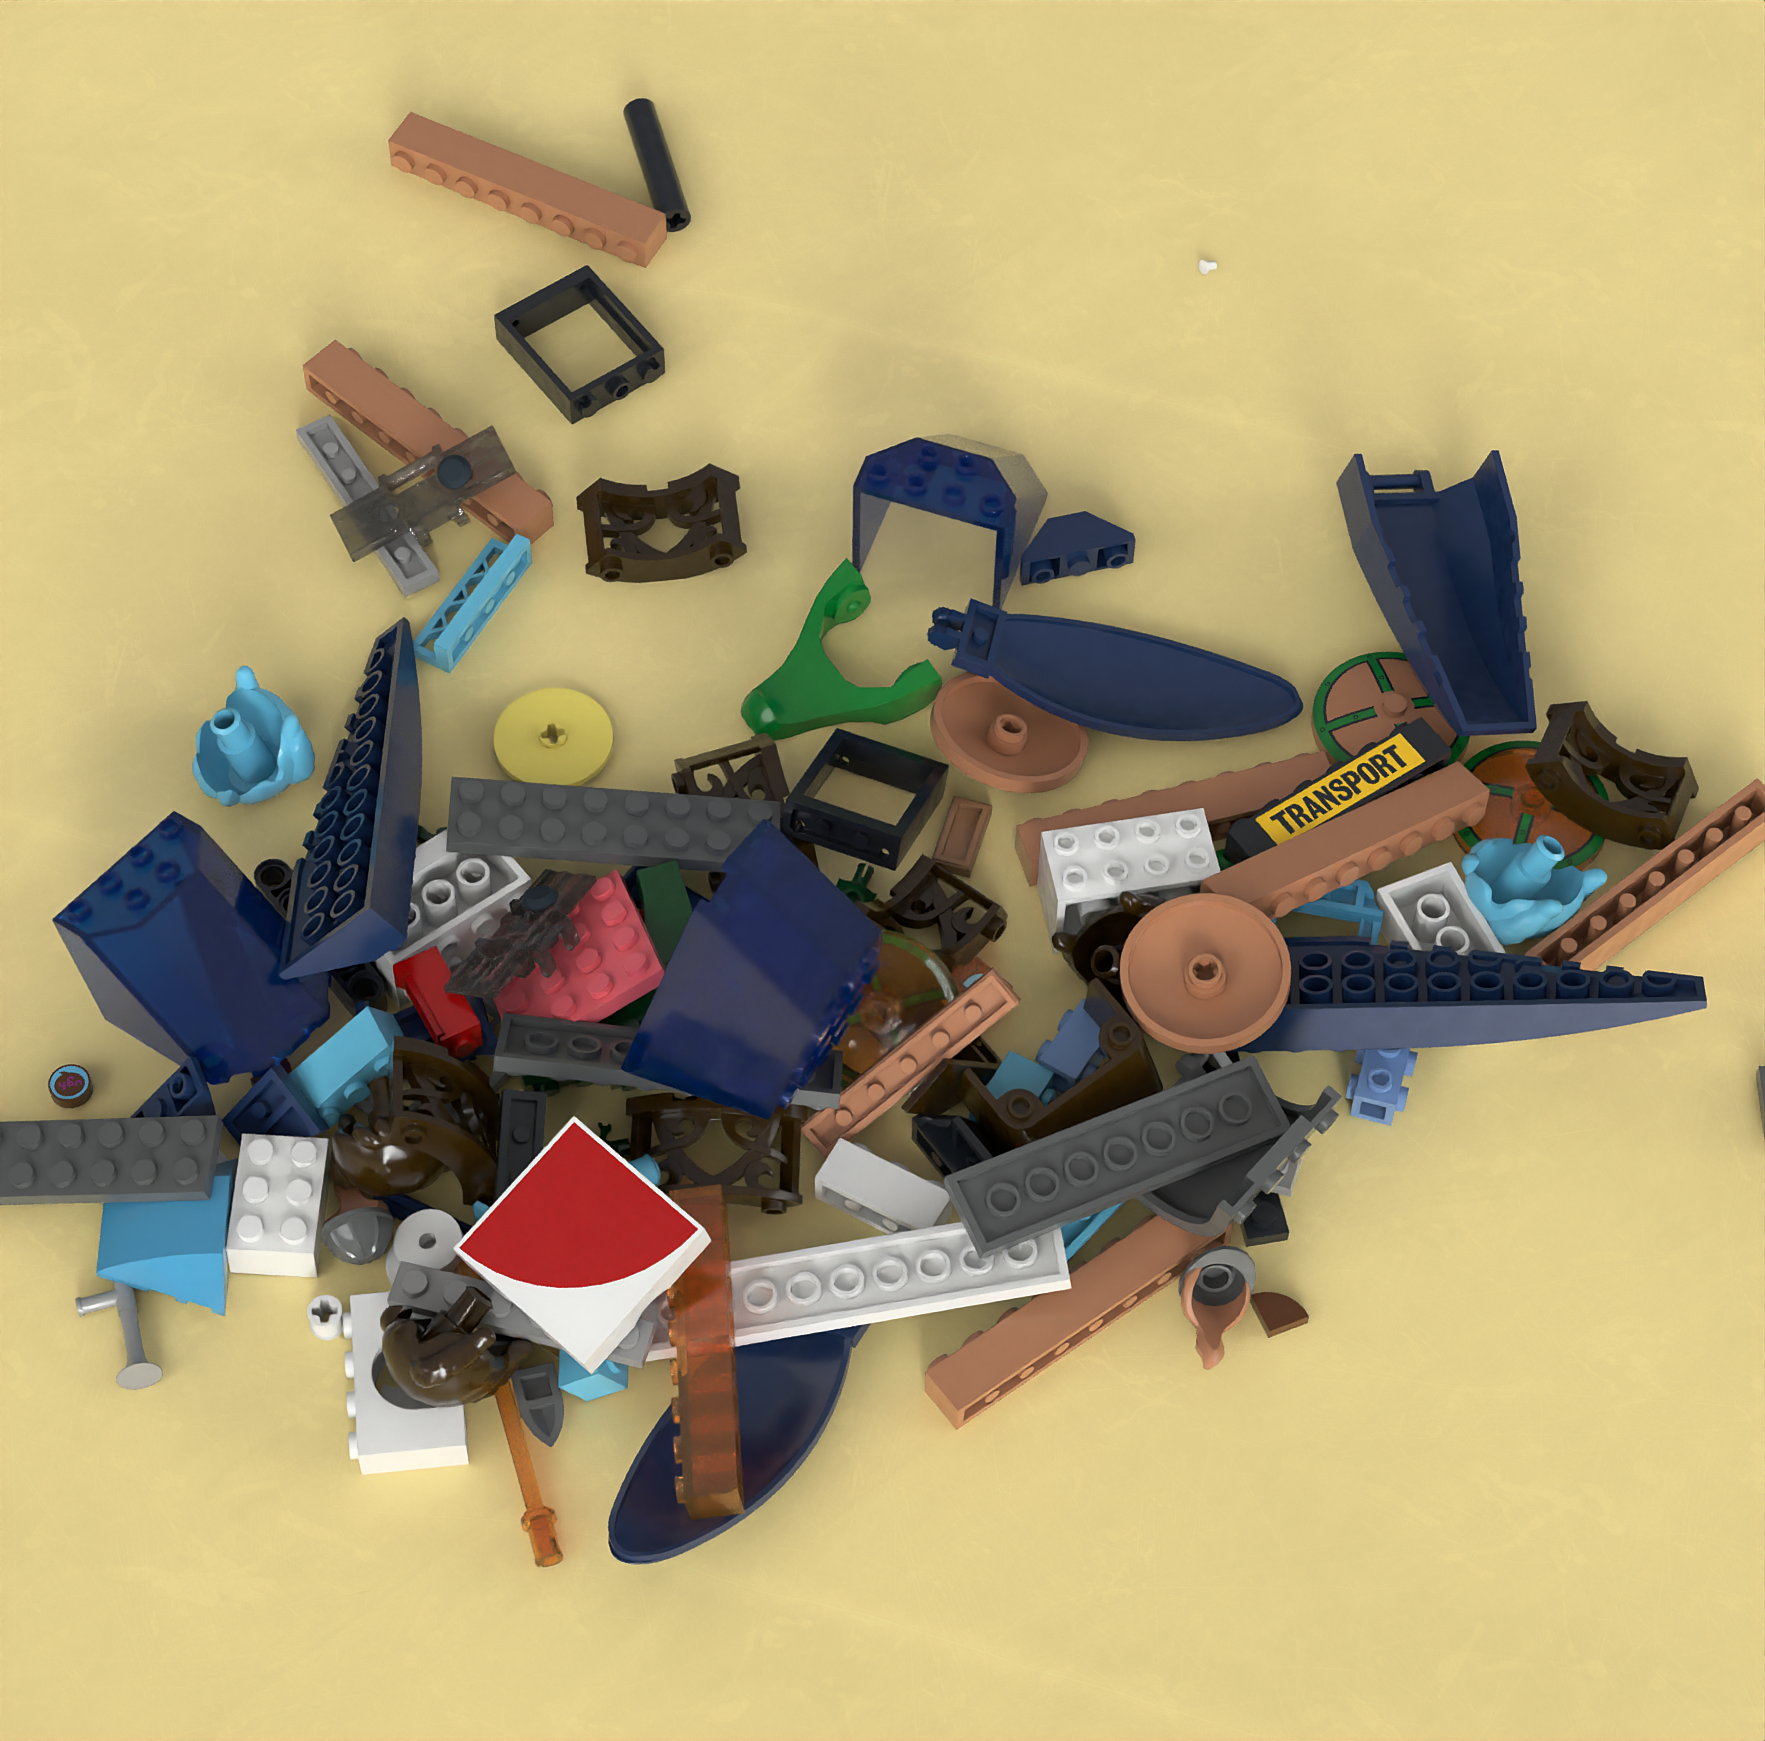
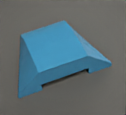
[96,1158,238,1316]

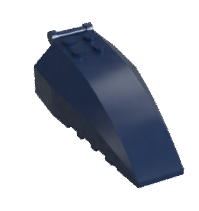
[1336,450,1537,736]

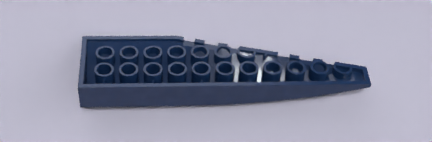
[278,617,422,980]
[1226,936,1707,1053]

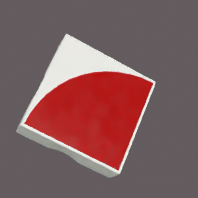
[453,1116,711,1375]

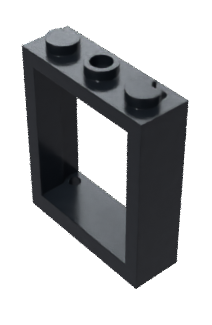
[494,265,665,424]
[780,728,949,871]

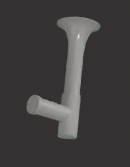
[75,1281,162,1390]

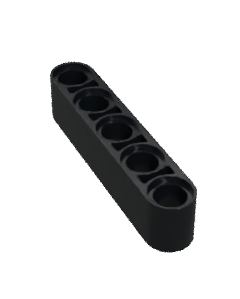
[254,859,388,1017]

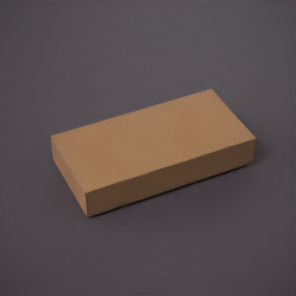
[932,796,992,878]

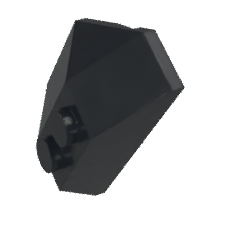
[911,1114,1004,1179]

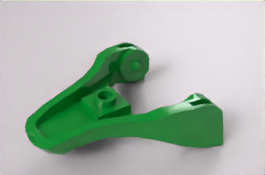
[740,558,942,741]

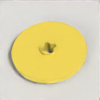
[493,688,614,786]

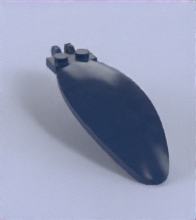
[927,598,1303,741]
[608,1323,871,1565]

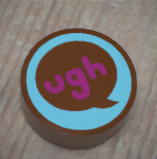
[48,1064,93,1108]

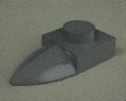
[511,1362,564,1447]

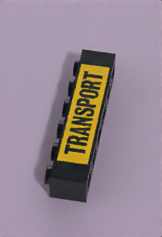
[1224,717,1452,865]

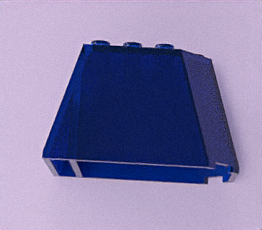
[620,818,883,1120]

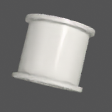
[307,1295,344,1340]

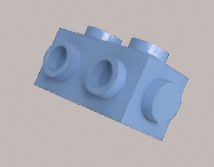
[1035,998,1109,1094]
[1345,1048,1418,1126]

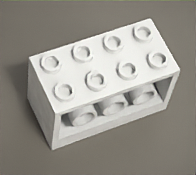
[1037,808,1221,954]
[369,829,532,1009]

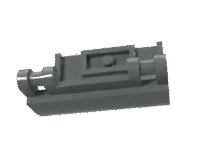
[1135,1052,1342,1237]

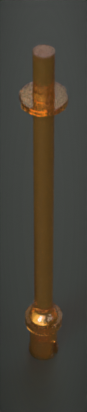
[459,1259,564,1567]

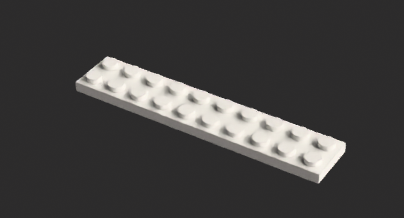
[639,1222,1071,1362]

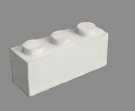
[815,1138,953,1234]

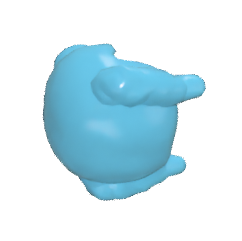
[192,666,315,807]
[1461,834,1607,946]

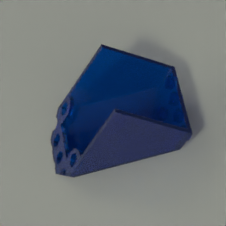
[852,434,1048,609]
[52,811,332,1085]

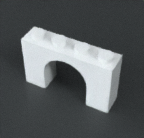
[343,1292,469,1475]

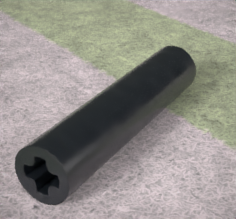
[623,98,691,232]

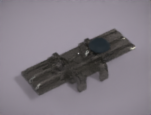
[330,425,517,562]
[444,869,597,998]

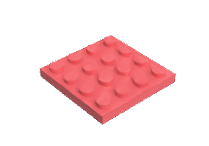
[475,869,670,1023]

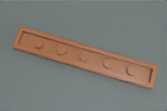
[801,967,1021,1159]

